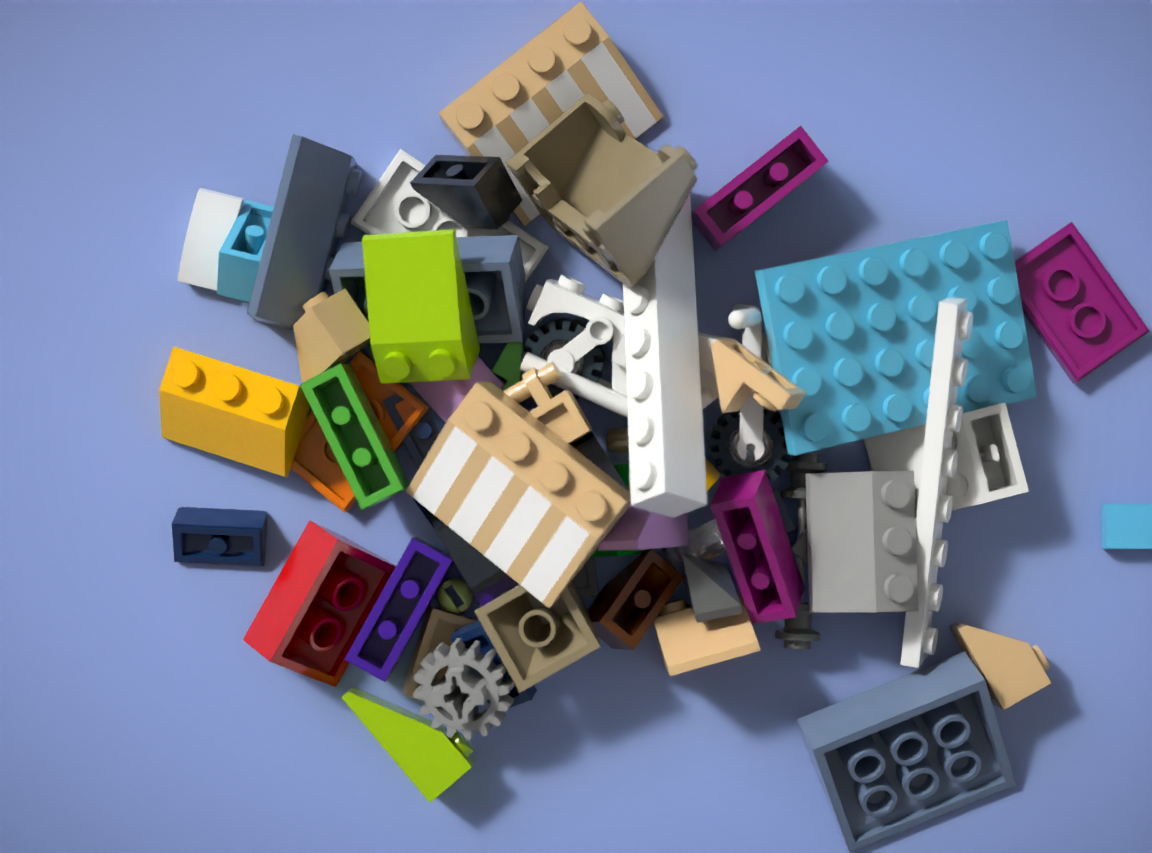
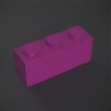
[691,126,829,251]
[710,470,805,624]

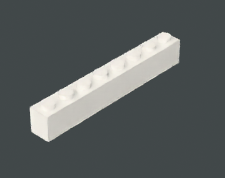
[623,149,707,518]

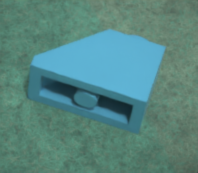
[217,200,274,302]

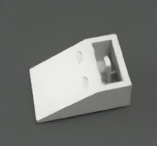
[863,403,1029,518]

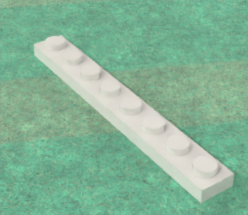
[900,297,973,668]

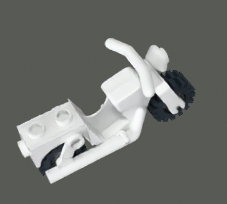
[519,275,792,481]

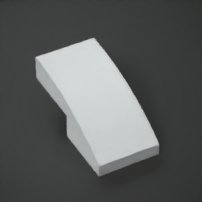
[177,188,244,291]

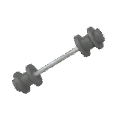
[775,453,828,649]

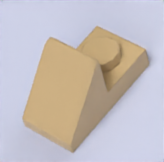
[711,339,806,413]

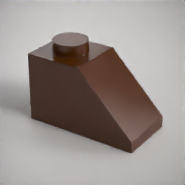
[587,549,685,650]

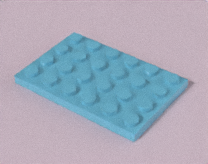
[755,220,1037,455]

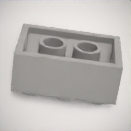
[805,471,918,612]

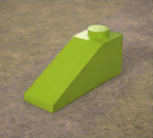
[341,687,474,803]

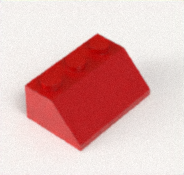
[243,520,396,687]

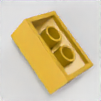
[159,346,310,477]

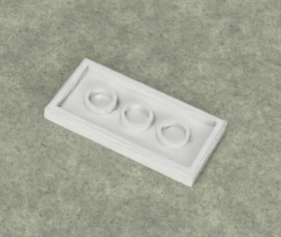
[350,149,549,284]

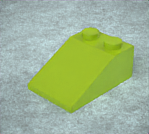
[362,229,480,384]

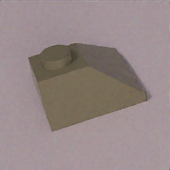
[474,581,601,693]

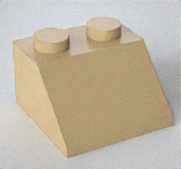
[653,592,761,676]

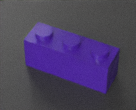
[344,537,454,682]

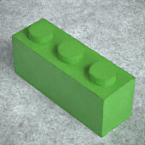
[300,363,410,509]

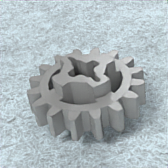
[413,638,515,740]

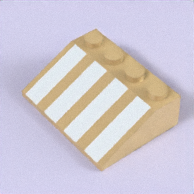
[438,1,664,228]
[405,381,631,608]

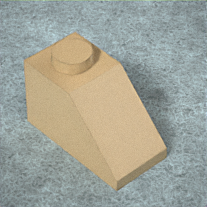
[293,289,370,382]
[949,622,1051,710]

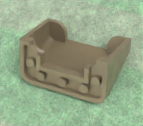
[506,93,698,288]

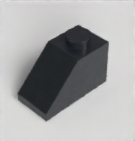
[410,155,523,229]

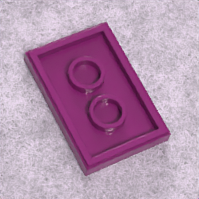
[1015,222,1150,383]

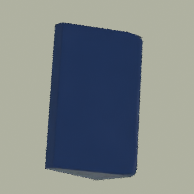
[172,507,267,566]

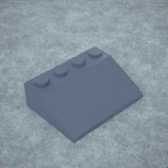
[797,651,1016,853]

